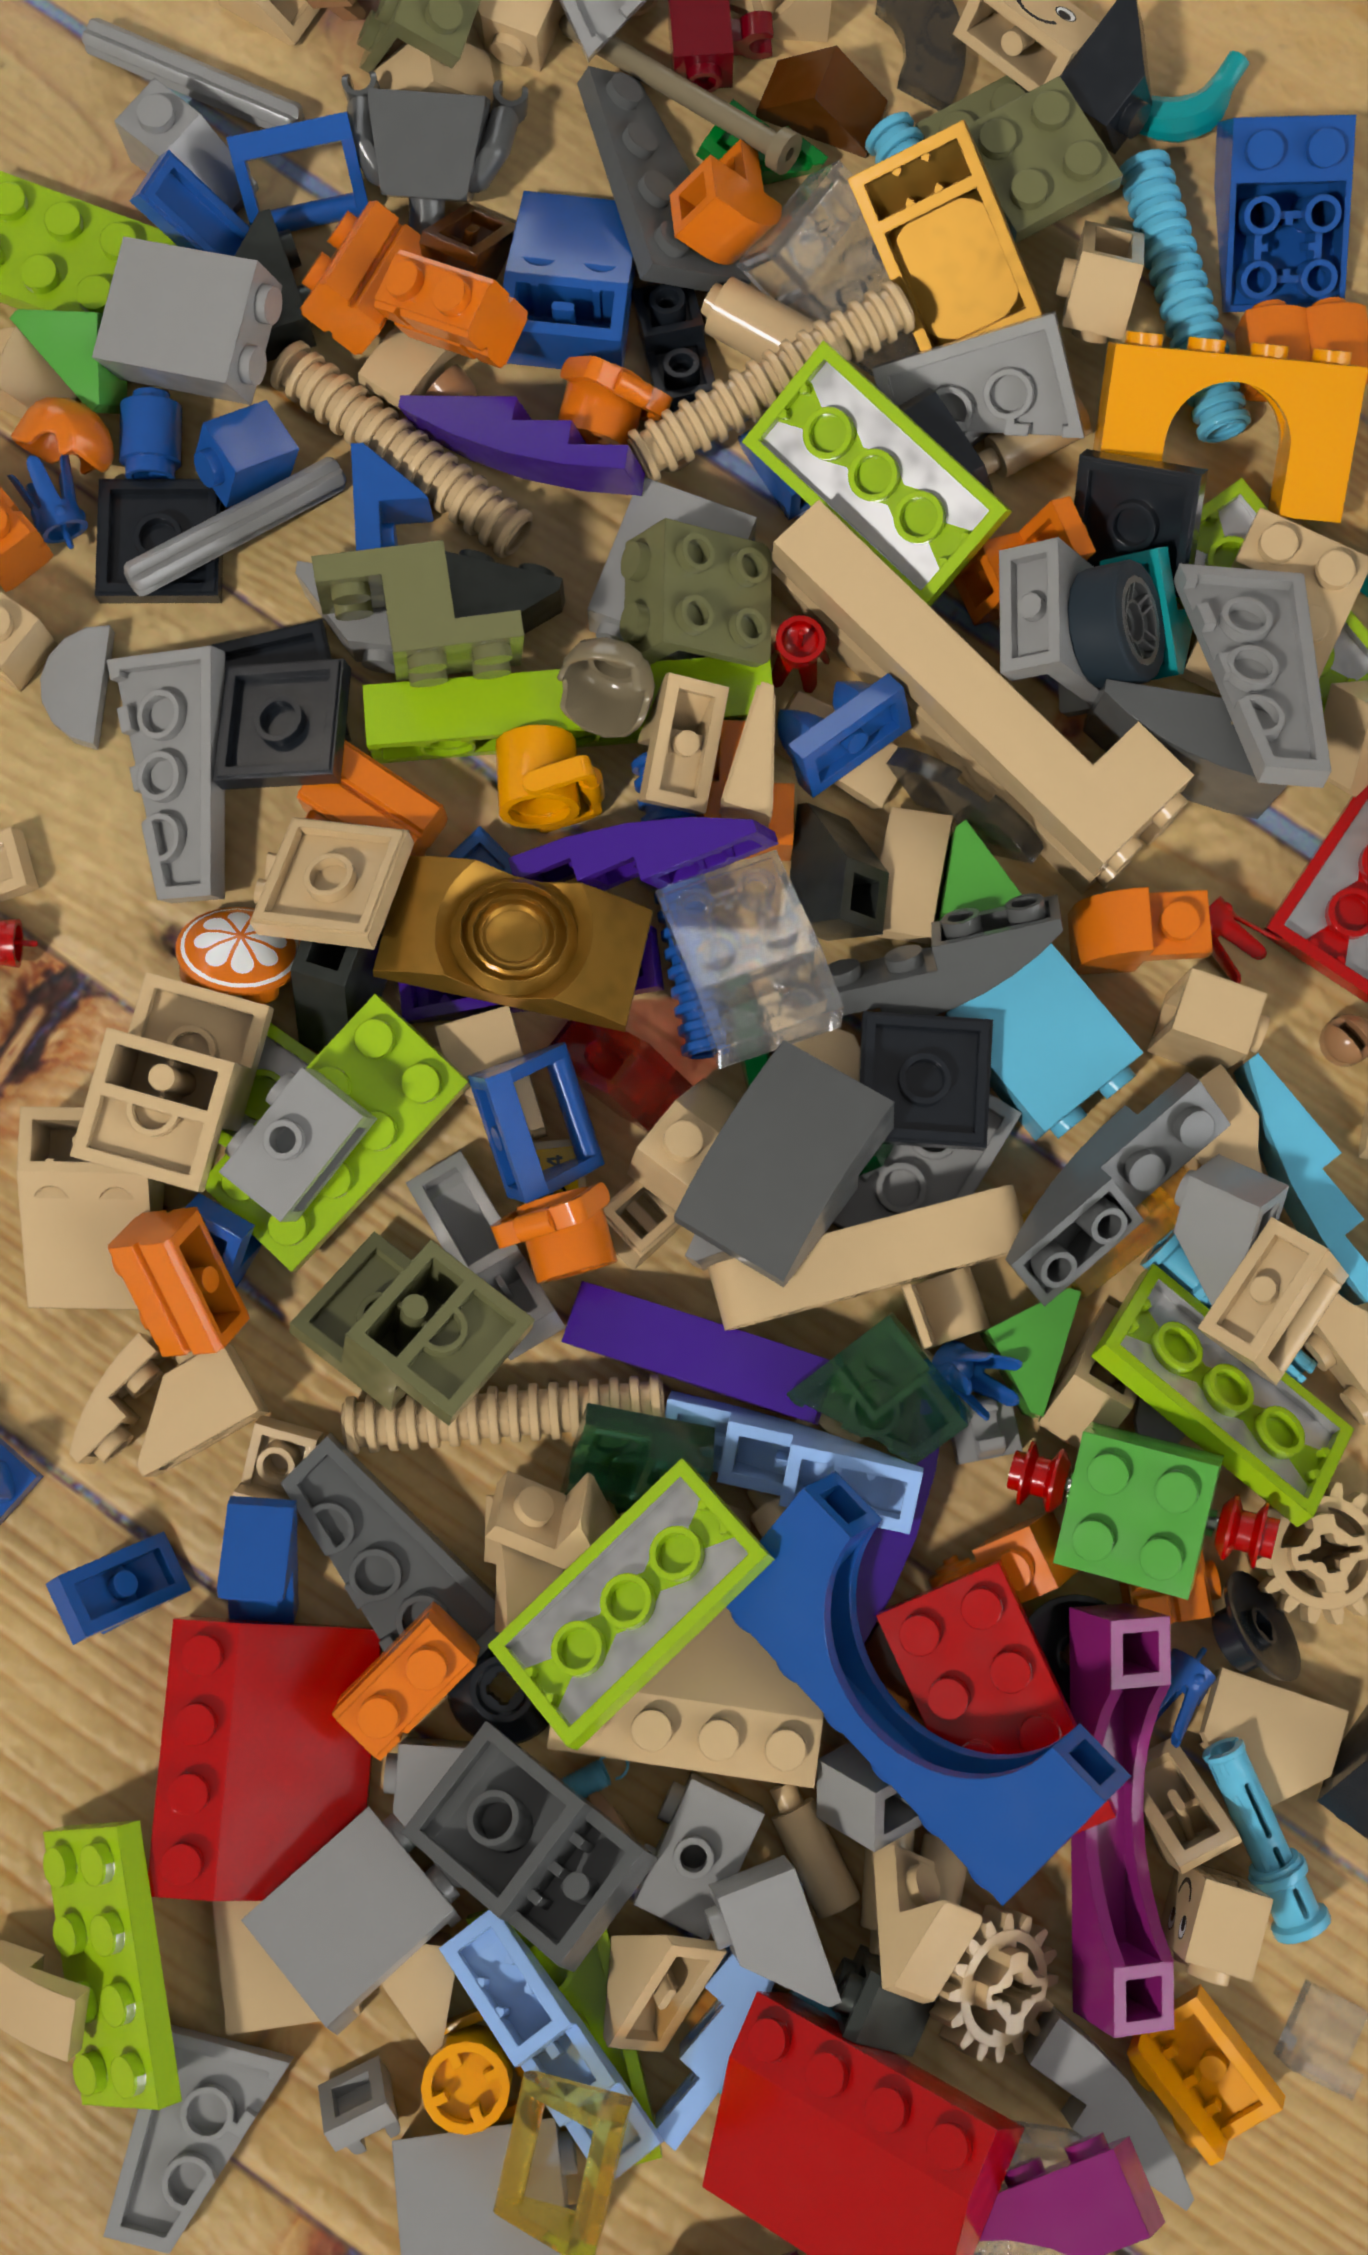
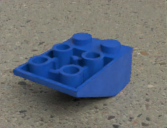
[1214,114,1357,313]
[503,191,636,369]

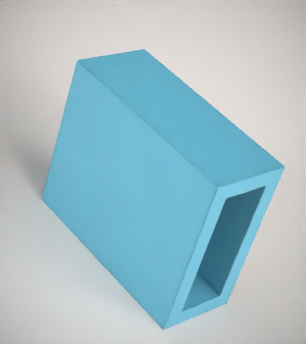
[945,943,1144,1141]

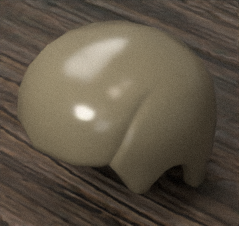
[557,637,655,738]

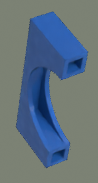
[726,1471,1131,1906]

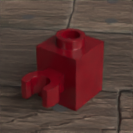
[668,0,774,93]

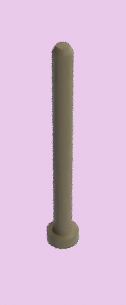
[559,14,803,175]

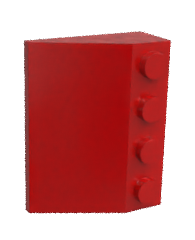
[148,1616,382,1901]
[702,1991,1025,2255]

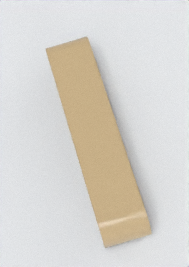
[707,1185,1024,1331]

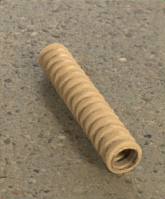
[627,279,915,481]
[270,340,533,559]
[341,1374,665,1454]

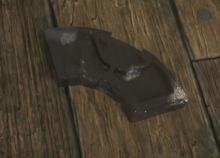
[875,0,966,111]
[886,747,1044,864]

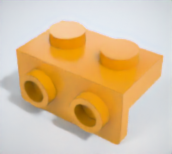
[1127,1984,1286,2166]

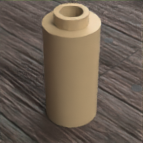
[701,277,816,362]

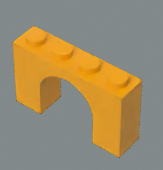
[1093,331,1368,523]

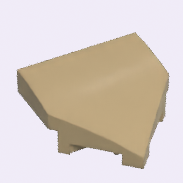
[1197,1668,1349,1807]

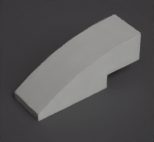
[406,1150,566,1361]
[1023,2006,1194,2211]

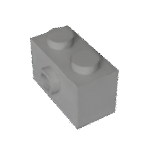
[219,1067,377,1222]
[634,1771,765,1940]

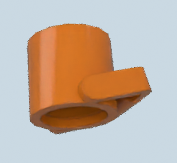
[557,355,673,445]
[490,1182,618,1284]

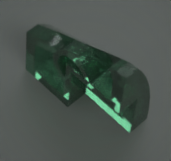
[787,1312,973,1465]
[560,1403,715,1514]

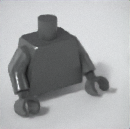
[341,71,528,235]

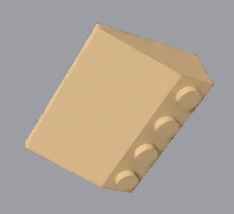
[547,1607,824,1789]

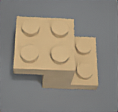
[70,972,274,1193]

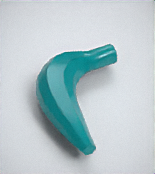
[1139,51,1250,143]

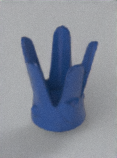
[7,455,88,549]
[930,1341,1022,1421]
[1155,1647,1216,1748]

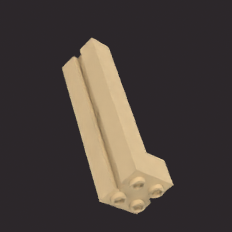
[771,500,1194,895]

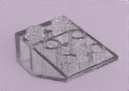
[736,160,919,377]
[655,850,844,1069]

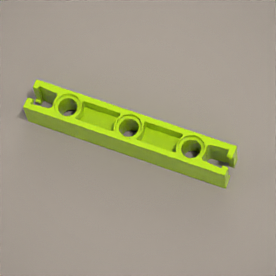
[362,657,773,763]

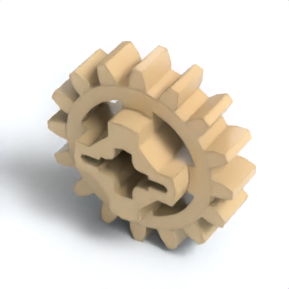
[1248,1482,1368,1625]
[929,1904,1059,2063]

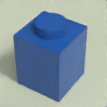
[194,400,299,508]

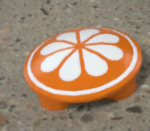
[175,907,301,1004]

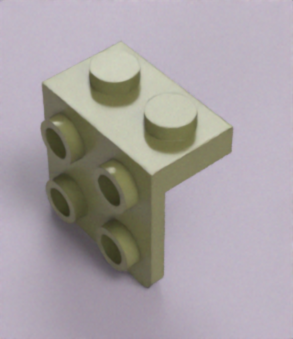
[357,0,481,73]
[620,518,772,667]

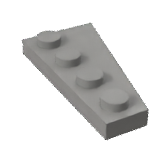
[1173,563,1331,788]
[106,645,225,903]

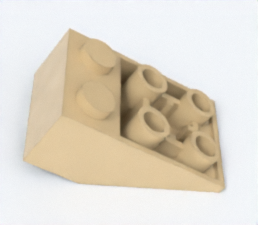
[17,1106,164,1310]

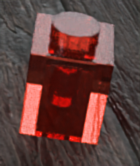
[549,1020,693,1133]

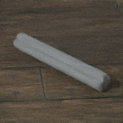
[82,18,304,129]
[124,457,346,596]

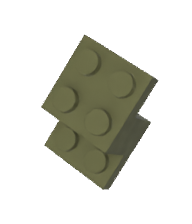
[915,75,1123,243]
[311,540,524,687]
[289,1231,535,1426]

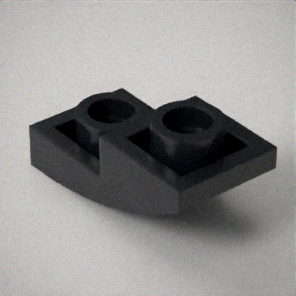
[632,284,715,413]

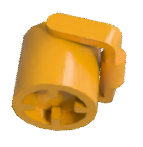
[495,725,606,833]
[421,2007,542,2135]

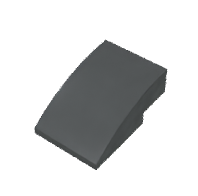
[1083,679,1287,819]
[674,1040,895,1288]
[401,1721,658,1972]

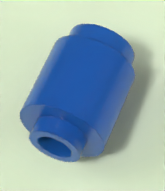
[119,387,182,479]

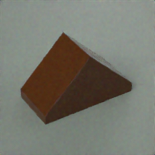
[756,45,888,158]
[419,203,516,281]

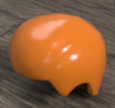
[11,397,115,475]

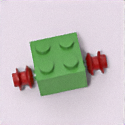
[1007,1422,1280,1600]

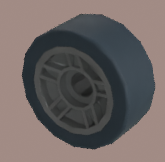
[1068,559,1165,689]

